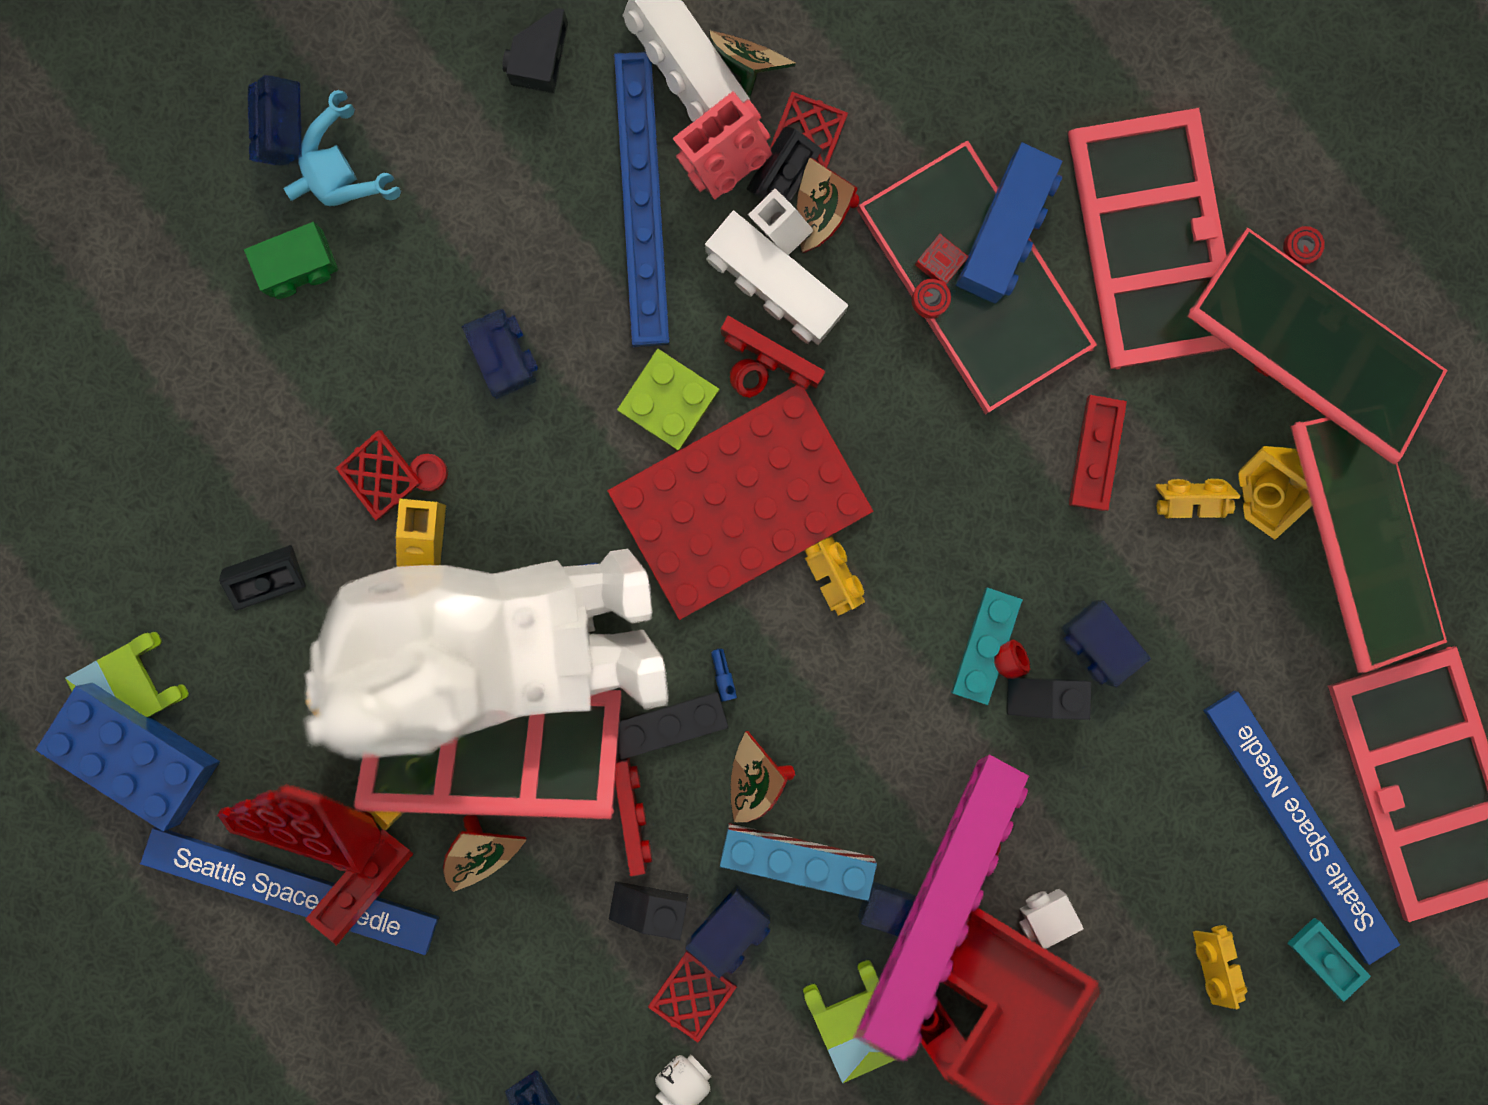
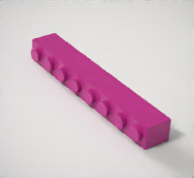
[853,755,1029,1061]

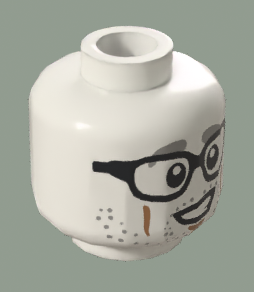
[655,1055,711,1105]

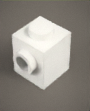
[748,189,814,255]
[1019,889,1084,949]

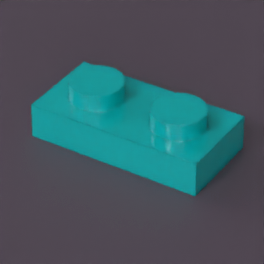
[1287,918,1371,1002]

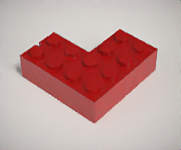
[943,907,1101,1105]

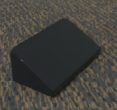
[746,126,823,203]
[219,545,306,611]

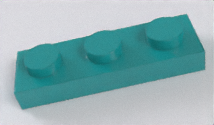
[951,588,1023,705]

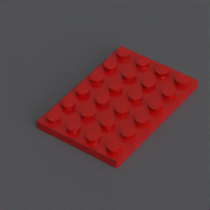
[607,385,874,620]

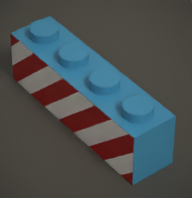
[720,823,877,901]

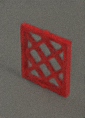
[770,92,848,167]
[336,430,422,521]
[648,951,737,1043]

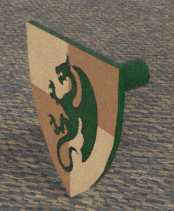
[709,31,796,98]

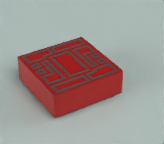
[915,234,969,284]

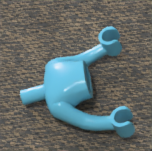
[284,90,401,207]

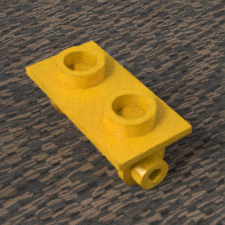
[1156,479,1240,518]
[805,536,865,616]
[1193,925,1247,1010]

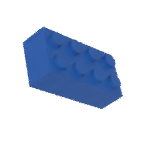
[36,683,220,832]

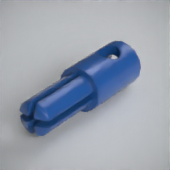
[711,649,737,702]

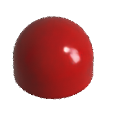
[730,359,768,397]
[994,639,1030,679]

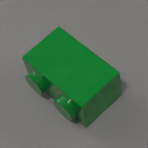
[244,222,339,299]

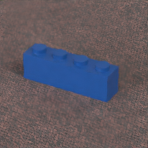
[955,142,1062,304]

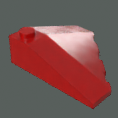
[217,785,381,874]

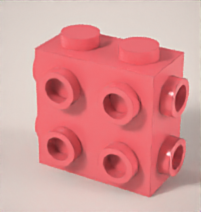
[673,91,773,200]

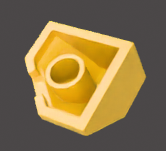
[1238,446,1331,540]

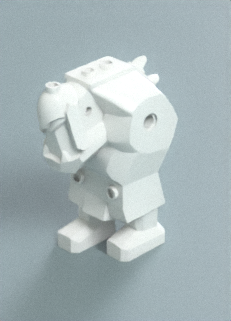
[306,549,668,757]

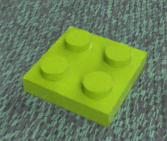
[617,349,720,451]

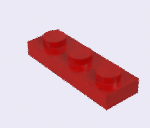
[721,316,825,390]
[1069,395,1127,512]
[615,758,652,876]
[305,829,413,945]

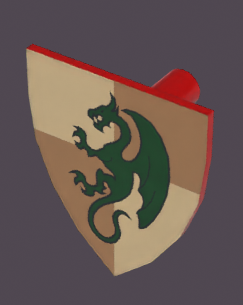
[797,157,859,253]
[731,731,795,822]
[443,814,527,892]

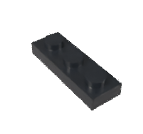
[618,691,728,760]

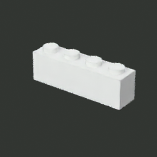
[623,0,750,122]
[705,210,848,345]

